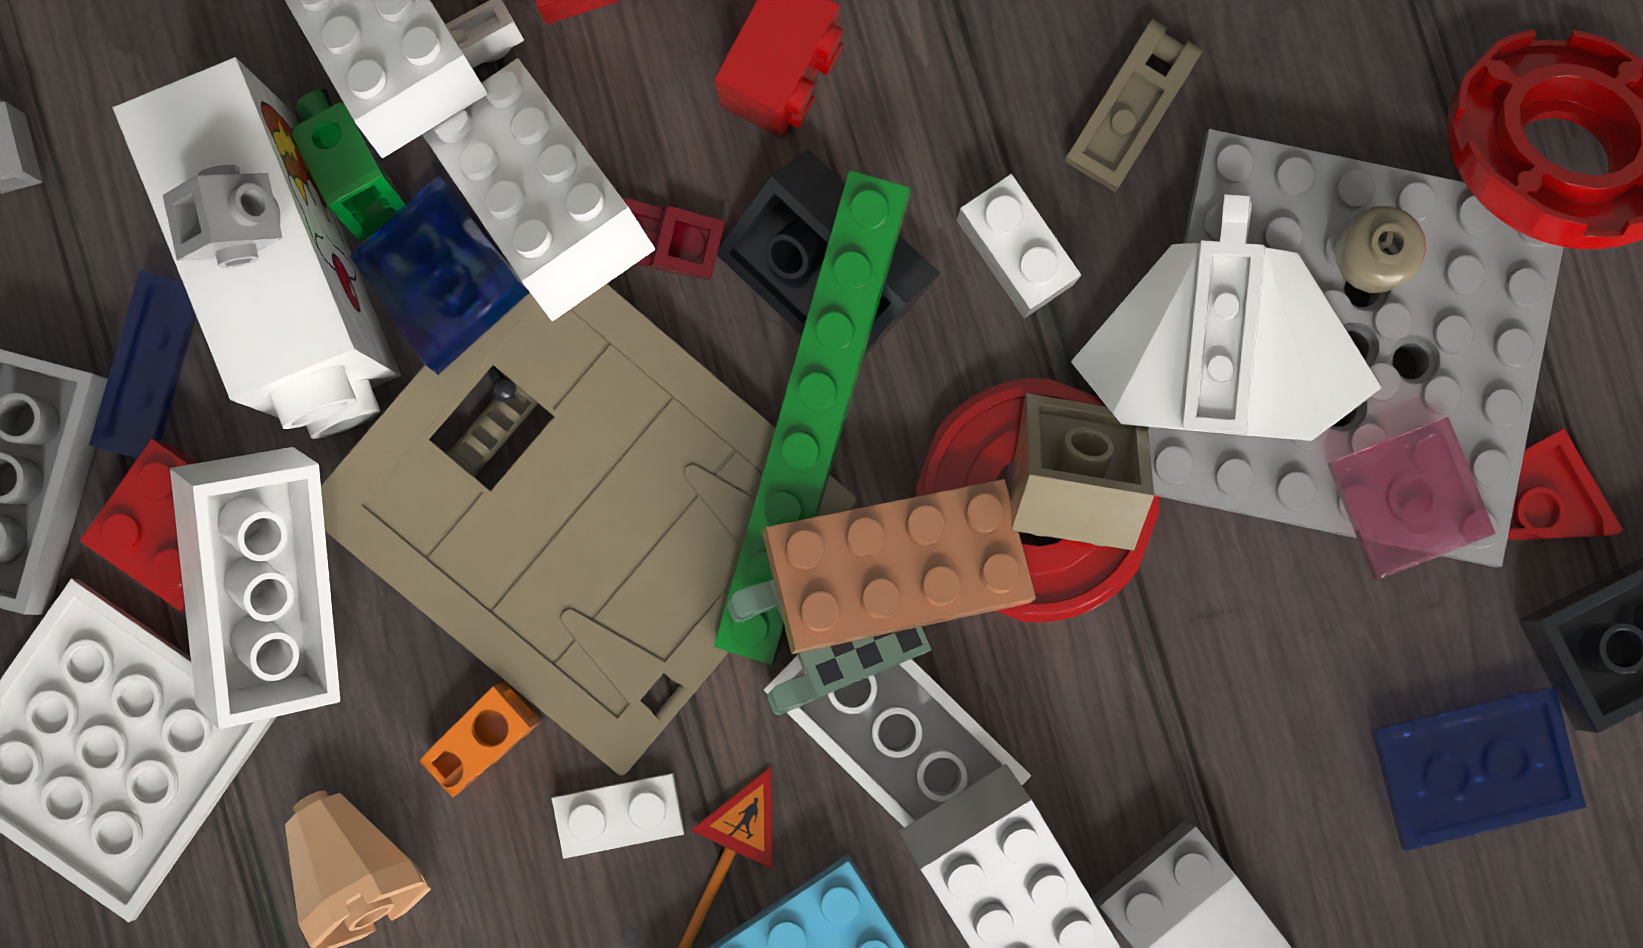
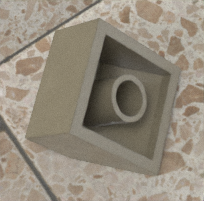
[1010,393,1154,551]

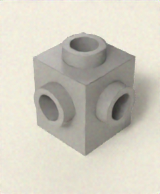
[162,165,282,268]

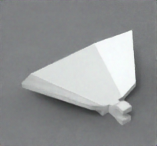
[1071,194,1382,441]

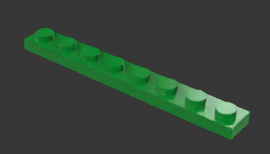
[714,170,912,665]

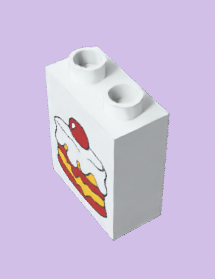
[112,57,401,439]

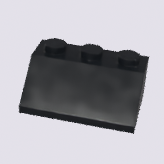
[717,149,940,358]

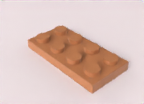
[762,479,1036,654]

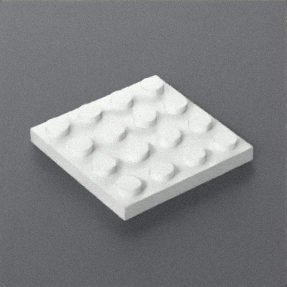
[0,579,277,922]

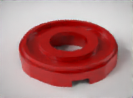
[1447,30,1643,249]
[914,378,1159,622]

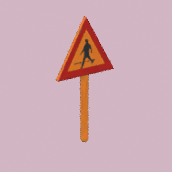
[678,766,773,948]

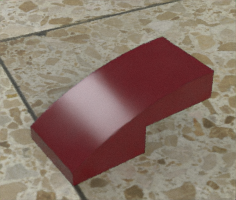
[621,197,725,280]

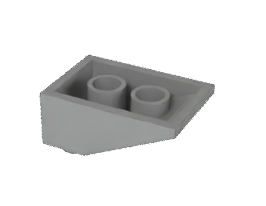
[1091,820,1291,948]

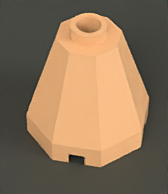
[285,790,431,948]

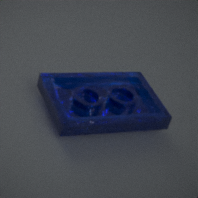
[350,176,530,375]
[1371,687,1587,851]

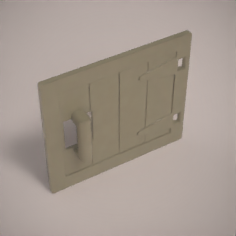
[321,265,856,775]

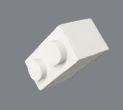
[957,174,1081,319]

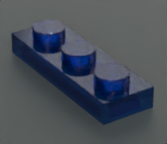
[89,270,196,458]

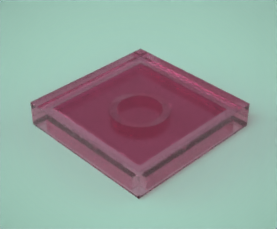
[1327,417,1496,580]

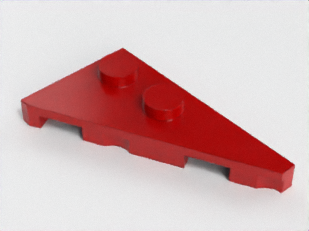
[1379,428,1623,546]

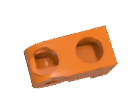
[419,681,543,798]

